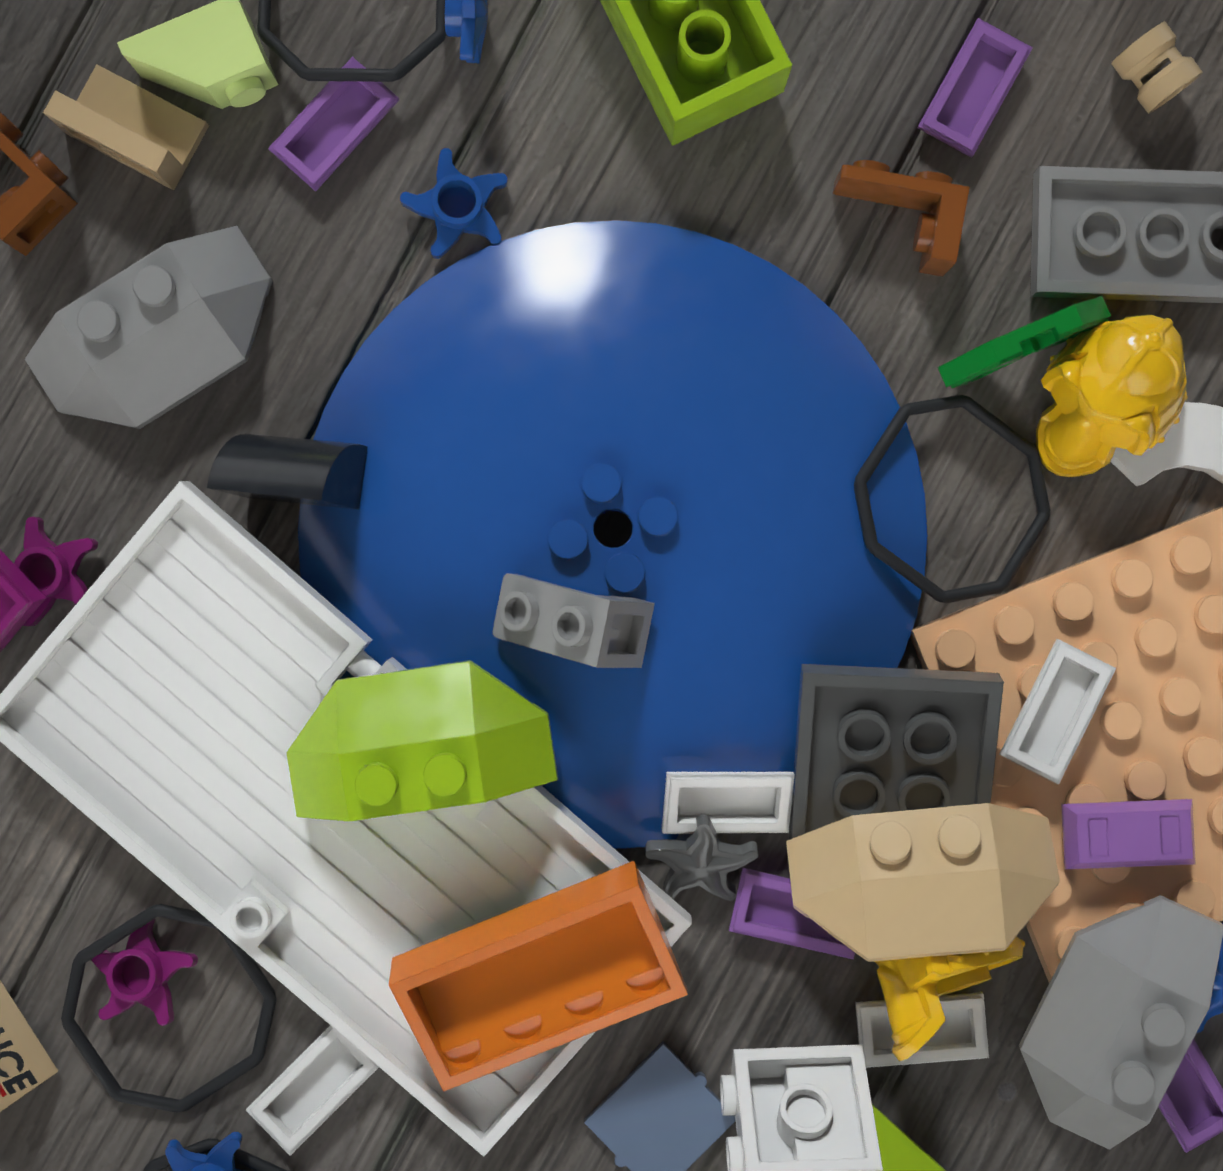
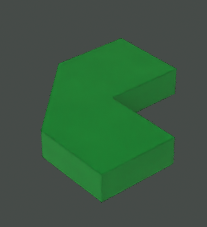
[937,296,1111,389]

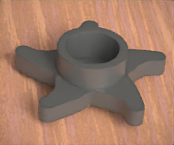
[645,814,758,901]

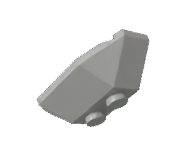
[25,226,273,429]
[1019,895,1223,1150]

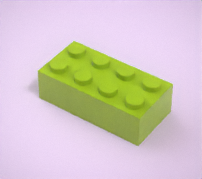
[600,0,792,146]

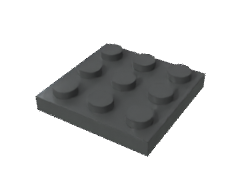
[789,664,1004,840]

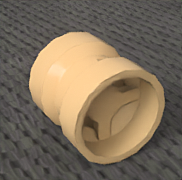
[1111,21,1203,114]

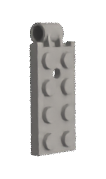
[1030,166,1223,303]

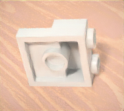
[720,1044,883,1171]

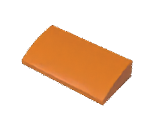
[389,861,688,1092]

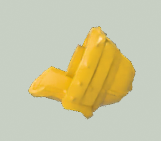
[1036,315,1188,477]
[874,936,1025,1061]

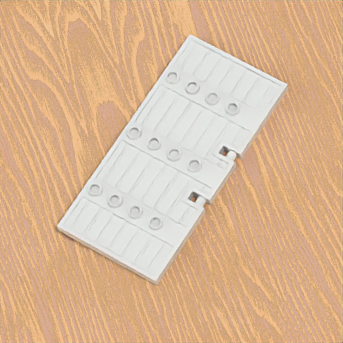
[0,481,692,1157]

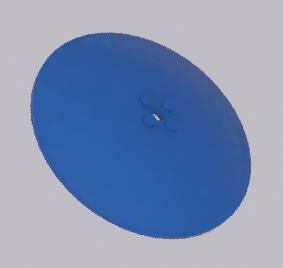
[298,220,928,849]

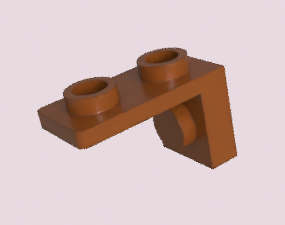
[0,112,78,256]
[833,160,970,277]

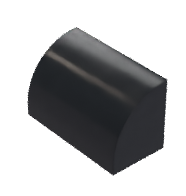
[207,434,368,510]

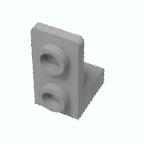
[493,573,655,668]

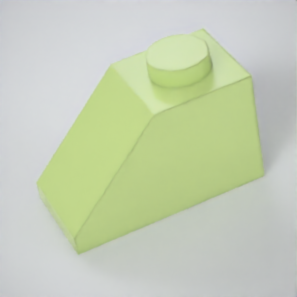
[117,0,279,109]

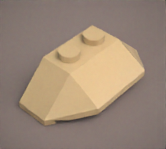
[786,803,1060,962]

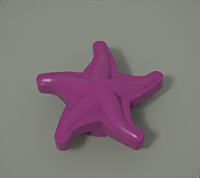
[14,517,98,626]
[91,919,198,1026]

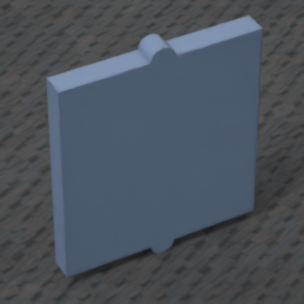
[584,1041,735,1171]

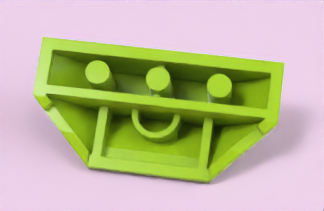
[286,660,558,822]

